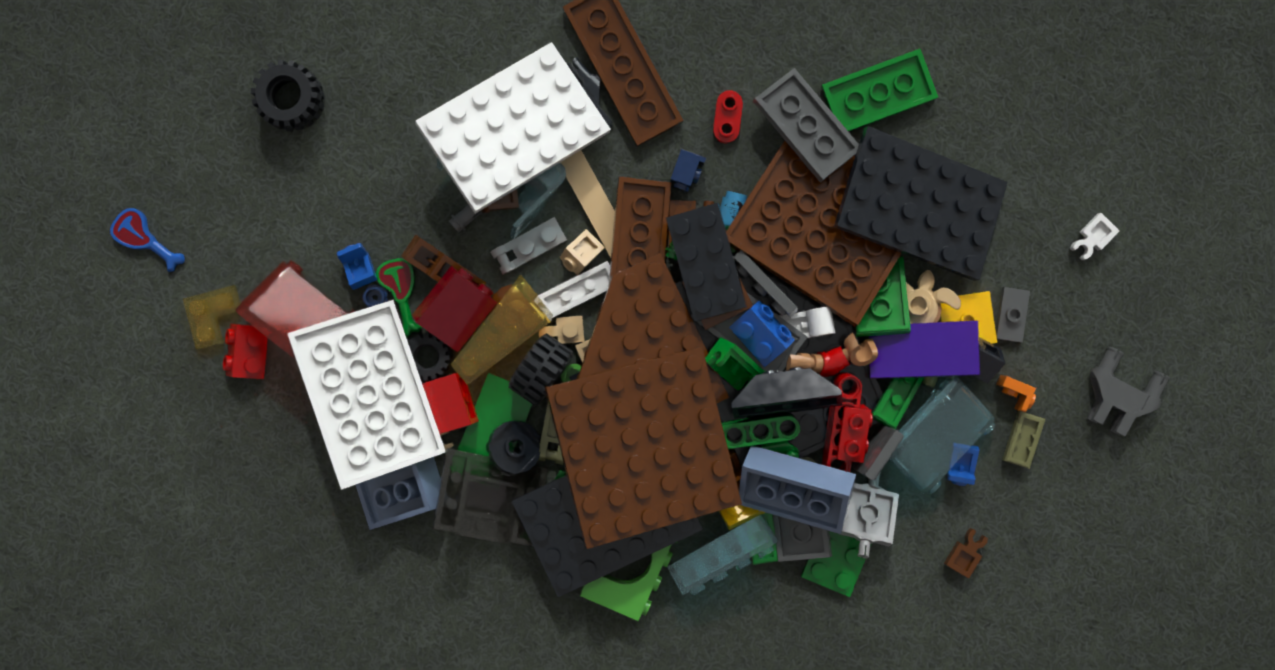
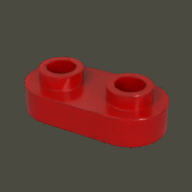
[713,90,743,144]

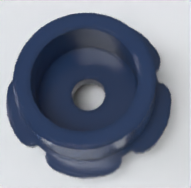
[362,285,388,308]

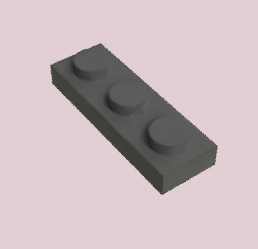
[734,250,798,318]

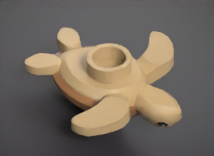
[906,270,961,324]

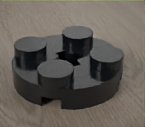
[486,421,541,474]

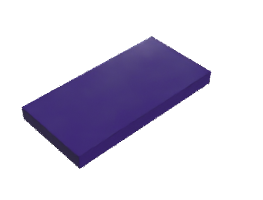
[869,321,980,379]

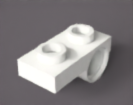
[780,307,835,340]

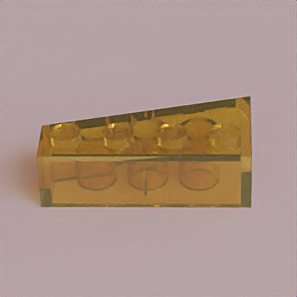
[451,274,553,385]

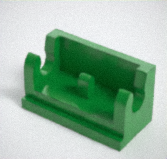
[705,337,765,391]

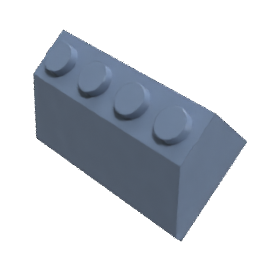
[739,446,856,534]

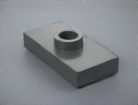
[996,287,1030,343]

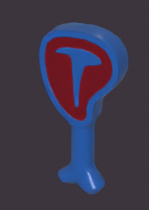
[110,208,185,272]

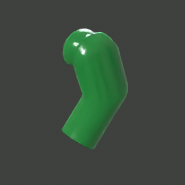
[761,440,799,458]

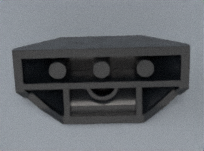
[731,367,842,419]

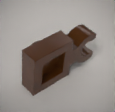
[944,528,988,579]

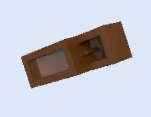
[401,235,486,286]

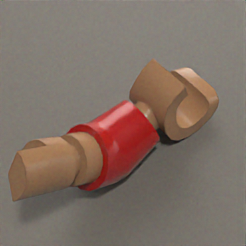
[786,333,878,377]

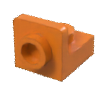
[996,375,1036,412]

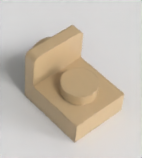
[560,229,605,276]

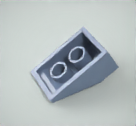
[355,457,449,530]

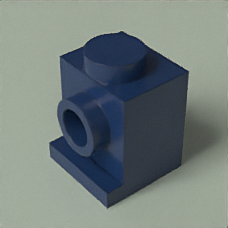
[670,149,706,193]

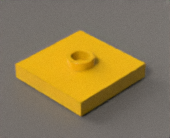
[939,291,997,344]

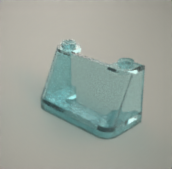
[888,376,995,494]

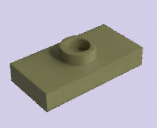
[1002,411,1045,469]

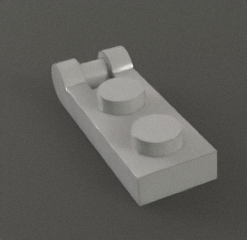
[490,217,567,275]

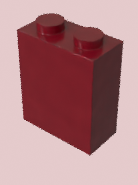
[412,266,497,352]

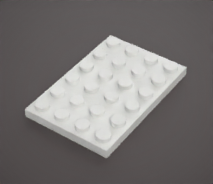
[415,42,611,214]
[287,300,446,489]

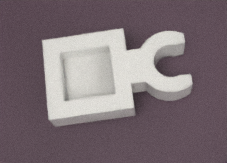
[1070,213,1119,260]

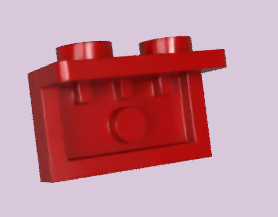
[223,324,269,379]
[836,404,873,463]

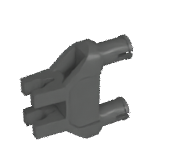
[1086,346,1170,436]

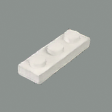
[537,261,610,320]

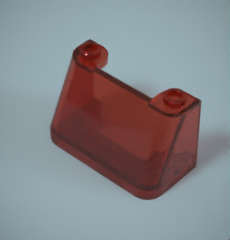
[235,260,356,360]

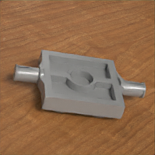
[838,472,899,558]

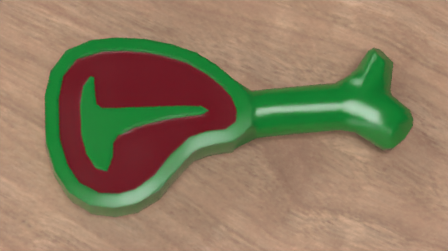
[376,258,422,338]

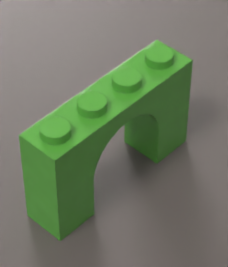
[580,542,677,621]

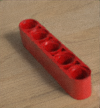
[822,372,862,472]

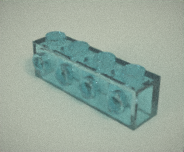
[667,514,778,596]

